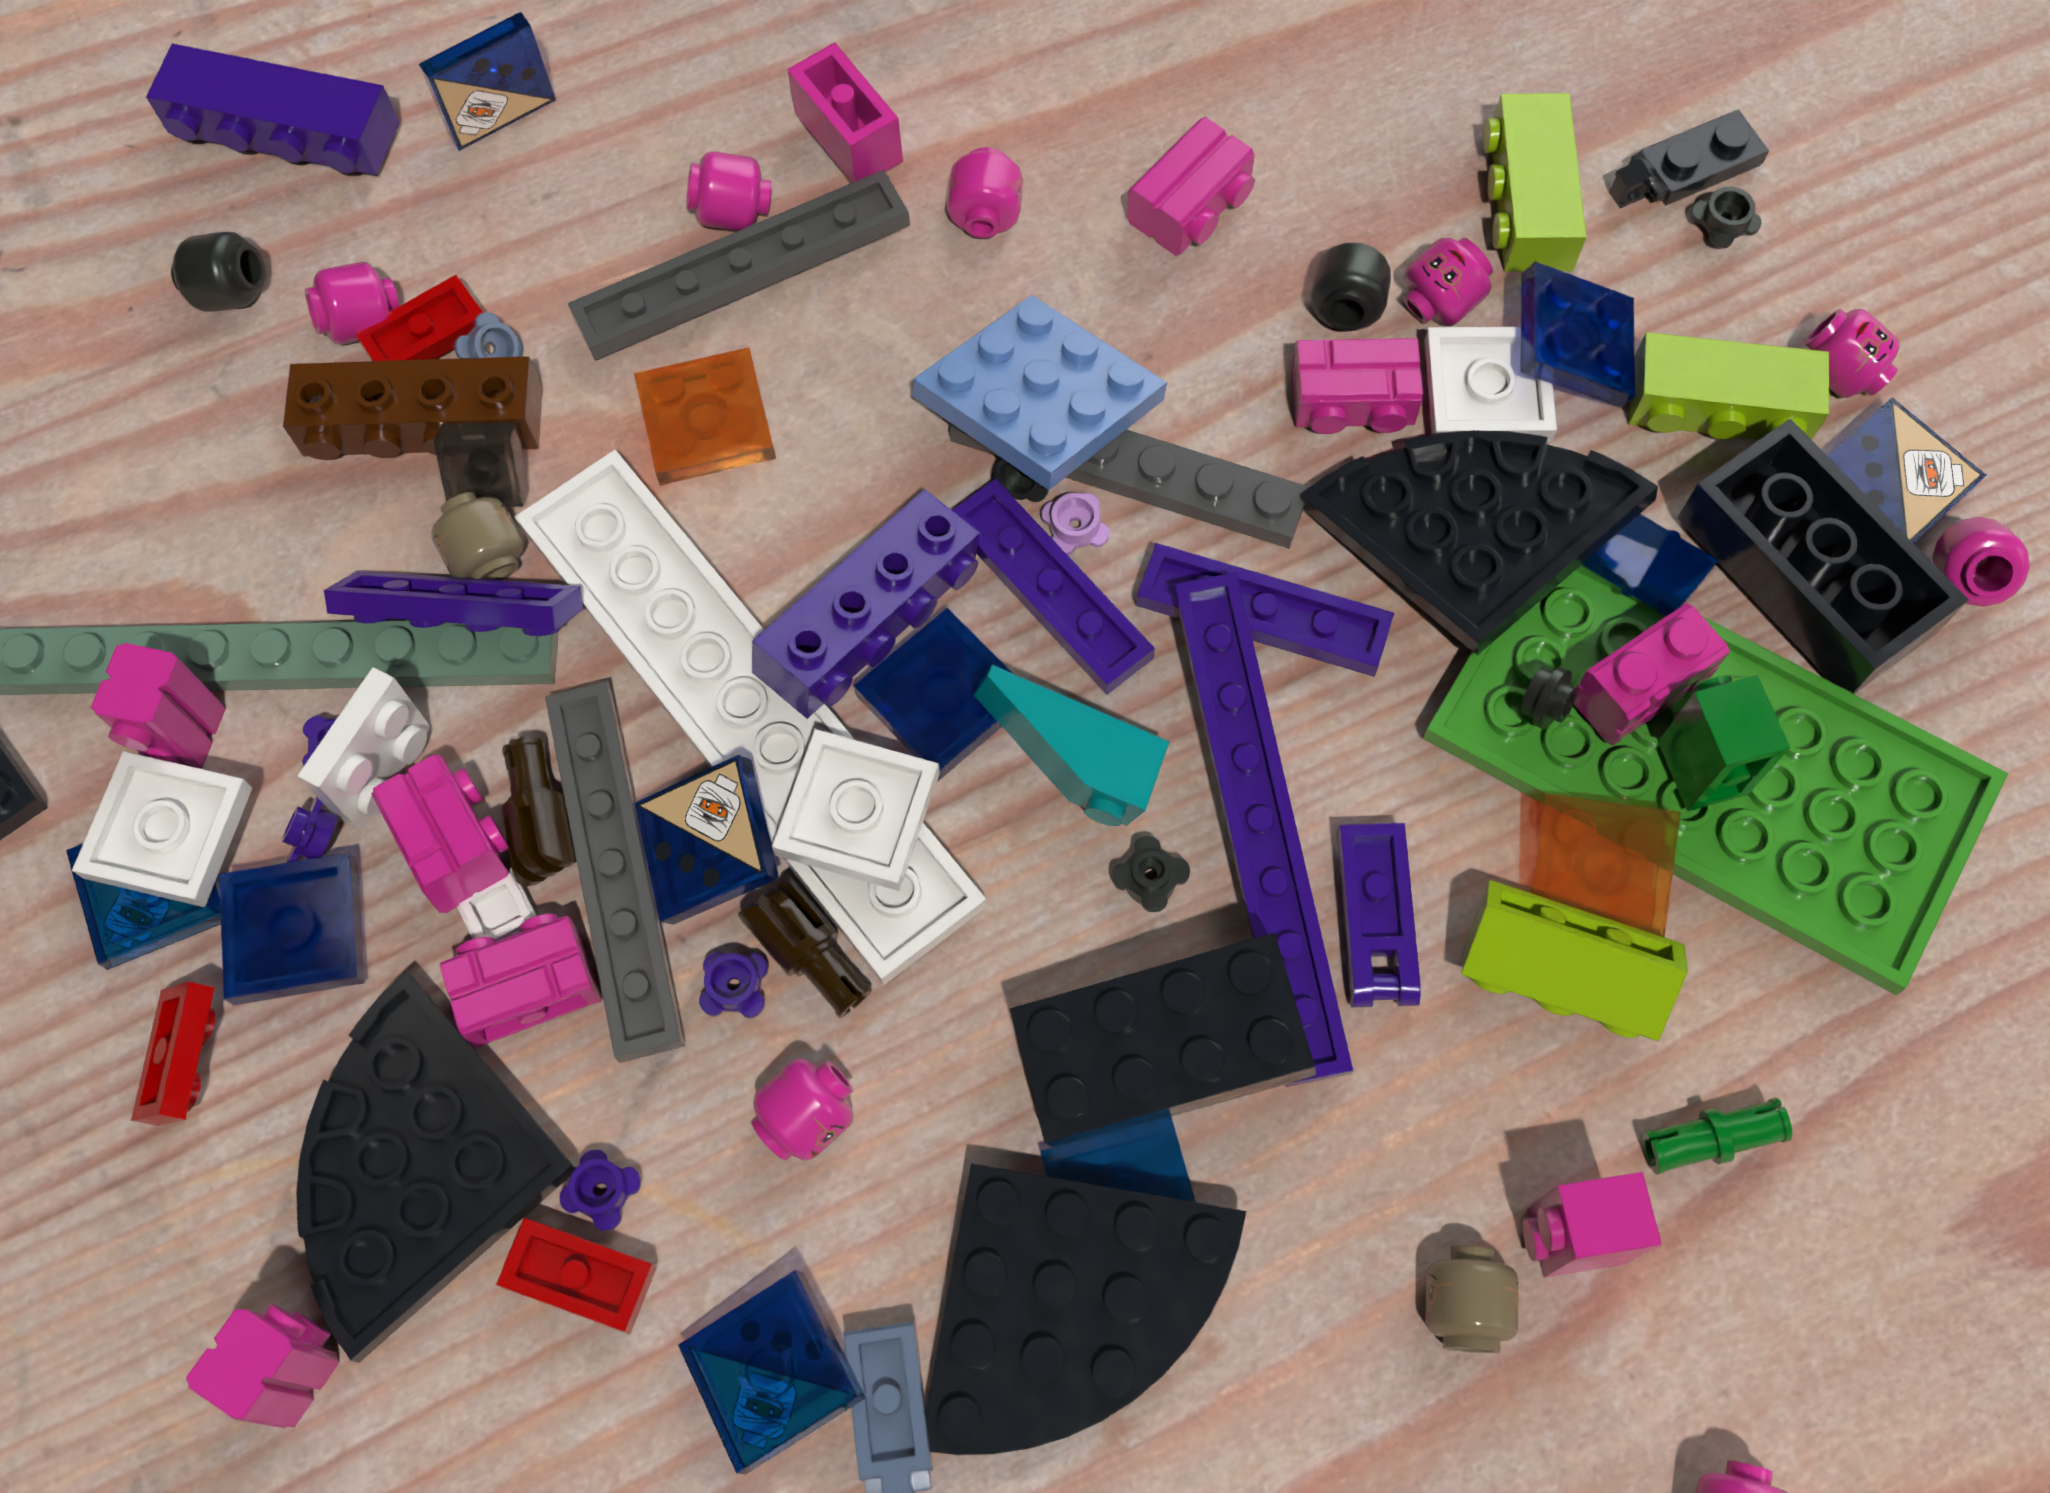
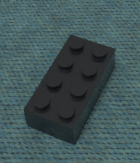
[1677,419,1969,694]
[1010,933,1316,1149]

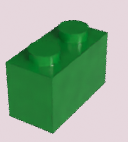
[1658,675,1790,812]

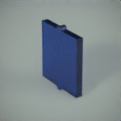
[1582,514,1719,616]

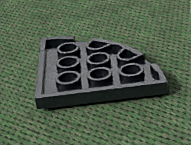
[1300,430,1658,656]
[296,971,576,1363]
[926,1163,1247,1455]

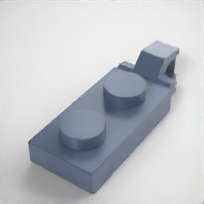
[843,1321,934,1493]

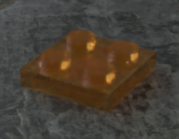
[634,347,776,485]
[1531,794,1681,937]

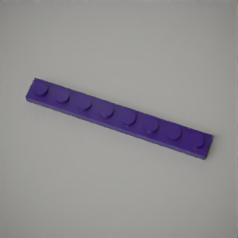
[1175,572,1354,1087]

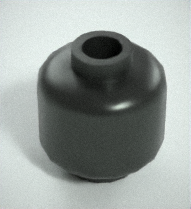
[171,232,266,311]
[1311,242,1391,331]

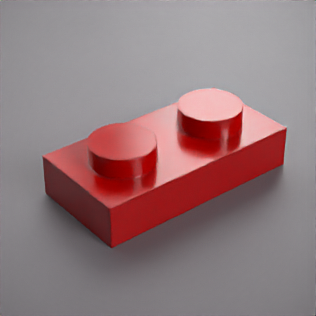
[355,274,483,361]
[131,981,215,1126]
[496,1218,657,1335]

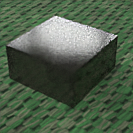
[433,422,529,507]

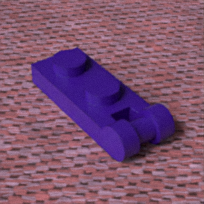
[1337,823,1421,1008]

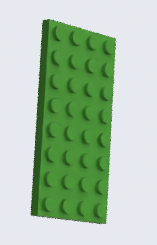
[1423,558,2009,995]

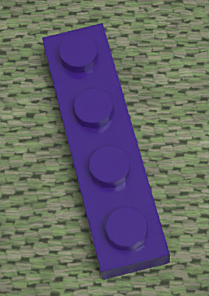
[952,478,1155,695]
[1136,543,1394,677]
[324,571,583,636]

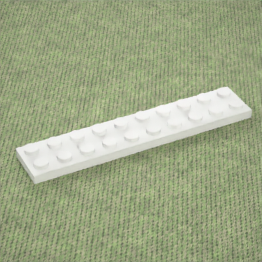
[515,450,987,986]

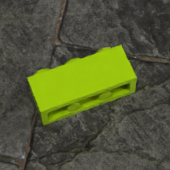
[1483,93,1587,272]
[1629,332,1829,440]
[1461,880,1688,1042]

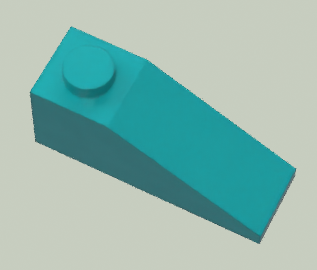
[974,665,1170,826]

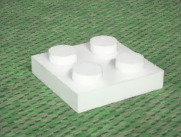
[1424,327,1557,442]
[297,667,431,832]
[772,729,940,891]
[72,751,252,907]

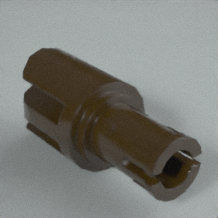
[501,737,577,887]
[738,876,872,1018]

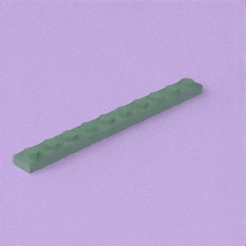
[0,621,559,695]

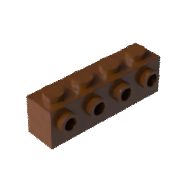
[283,356,543,460]

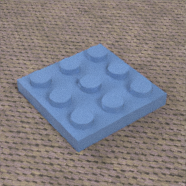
[912,295,1167,490]

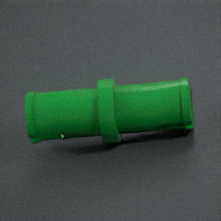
[1642,1097,1793,1175]

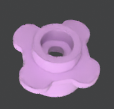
[1042,493,1110,556]

